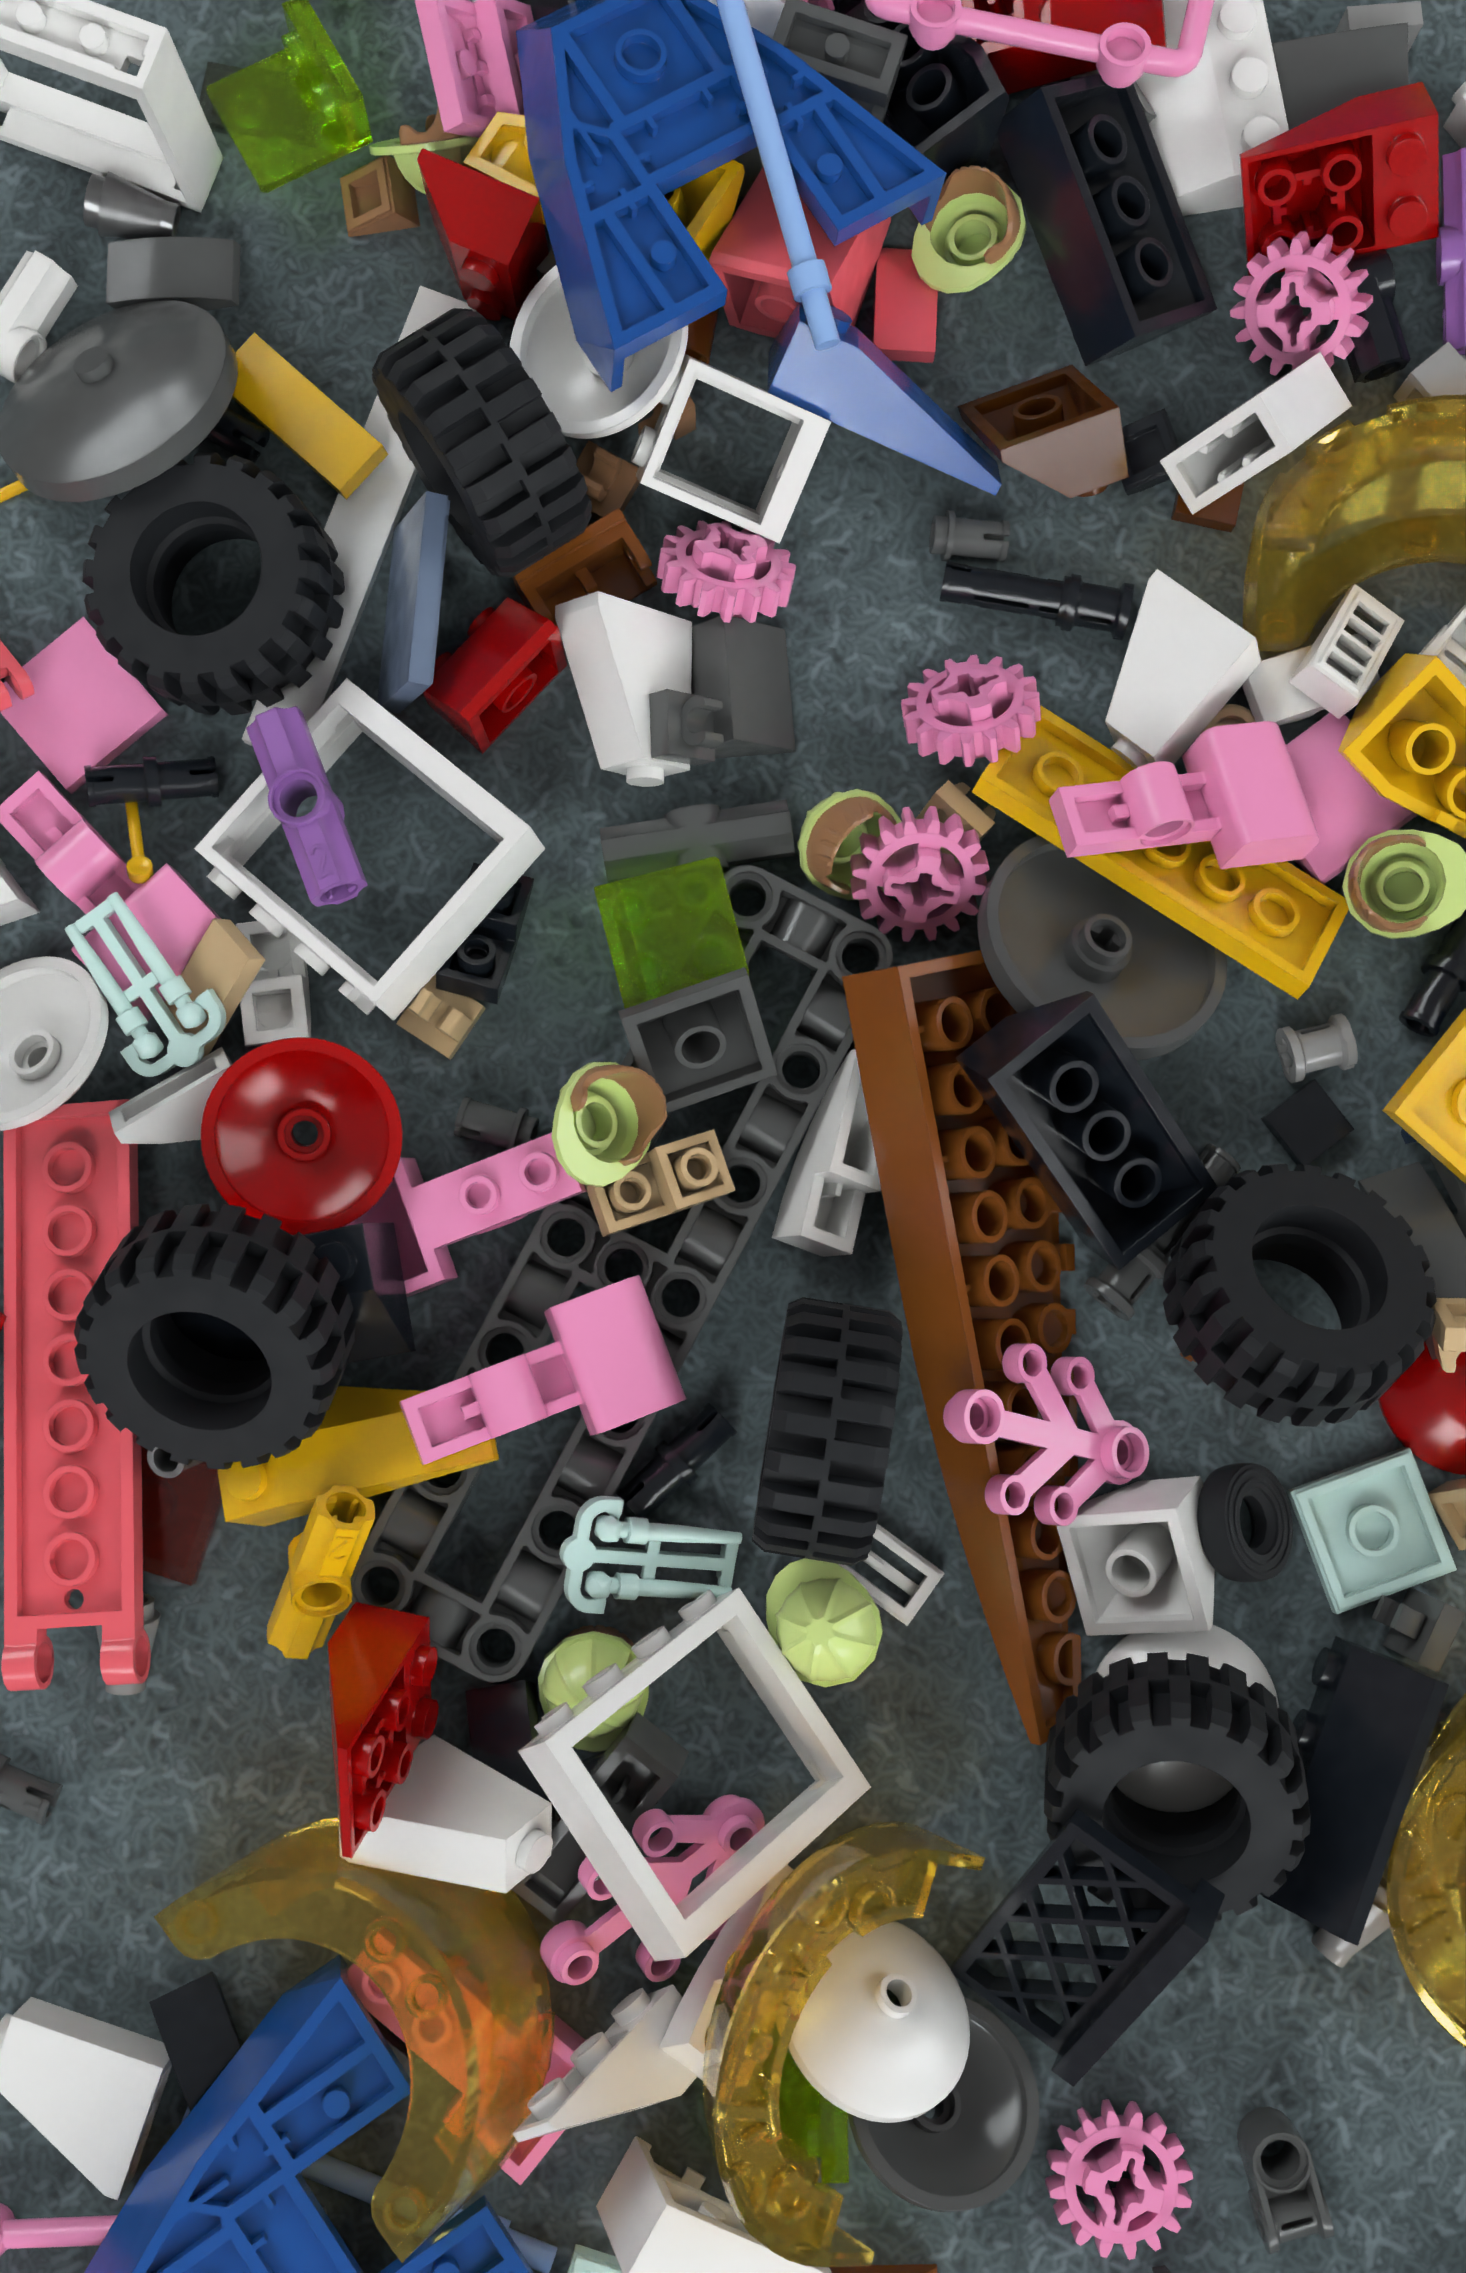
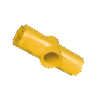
[267,1484,375,1659]

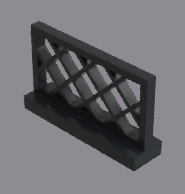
[950,1809,1225,2087]

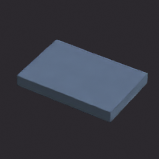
[377,491,450,713]

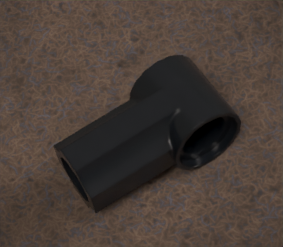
[1319,249,1411,383]

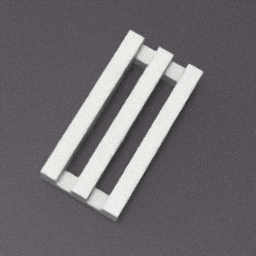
[839,1523,945,1626]

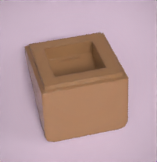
[340,155,420,237]

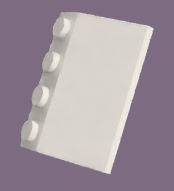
[1070,0,1289,216]

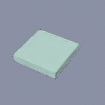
[1286,1447,1457,1614]

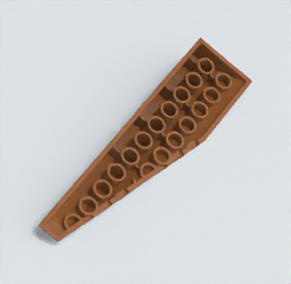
[842,950,1081,1746]

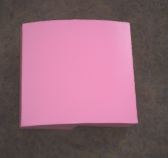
[415,0,534,138]
[1286,713,1418,885]

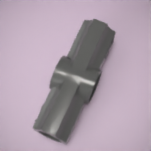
[599,799,795,885]

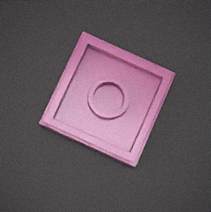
[0,617,168,794]

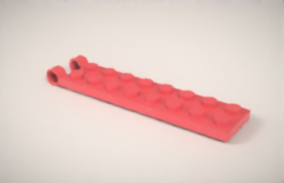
[1,1099,151,1691]

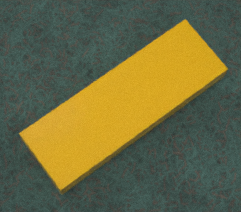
[232,332,388,500]

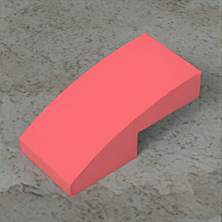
[872,248,938,363]

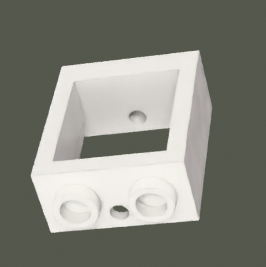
[631,354,831,544]

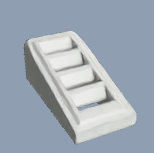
[1289,584,1405,719]

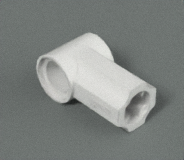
[0,250,78,383]

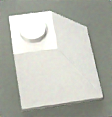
[1057,1476,1215,1636]

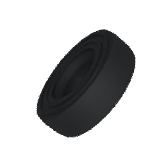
[1197,1463,1293,1583]

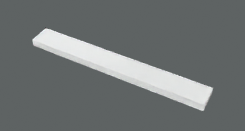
[242,286,477,746]

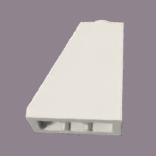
[1160,352,1352,515]
[1105,569,1261,769]
[555,591,692,787]
[338,1735,553,1893]
[0,1997,172,2200]

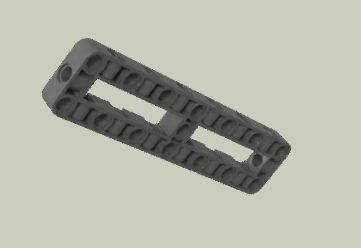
[351,865,893,1683]

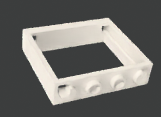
[0,0,223,213]
[194,678,545,1021]
[518,1588,871,1962]

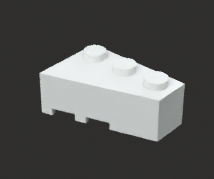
[596,2136,832,2273]

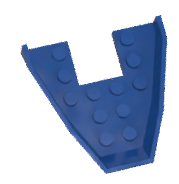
[516,0,947,392]
[84,1954,534,2273]

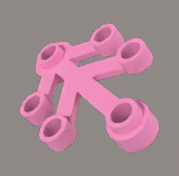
[943,1343,1149,1526]
[540,1794,765,1986]

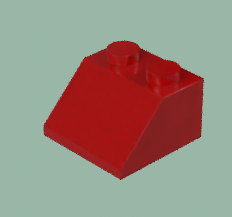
[417,148,549,321]
[423,597,567,754]

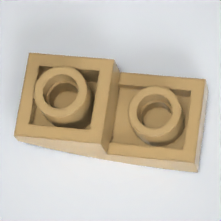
[585,1129,736,1237]

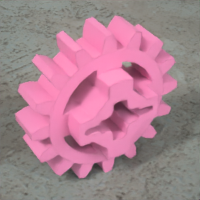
[1230,231,1373,376]
[656,521,796,623]
[901,655,1041,767]
[850,806,990,942]
[1045,2099,1193,2260]

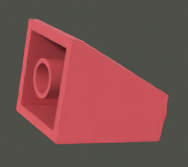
[709,167,891,338]

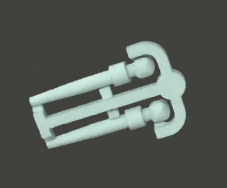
[64,892,226,1077]
[559,1496,742,1614]

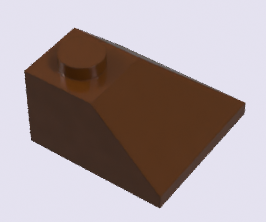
[958,365,1129,498]

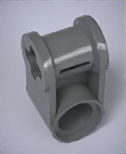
[1237,2107,1334,2255]

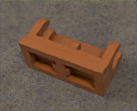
[513,508,657,641]

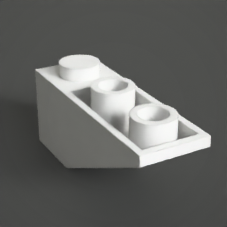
[512,1984,697,2142]

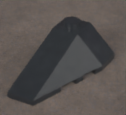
[832,0,1010,185]

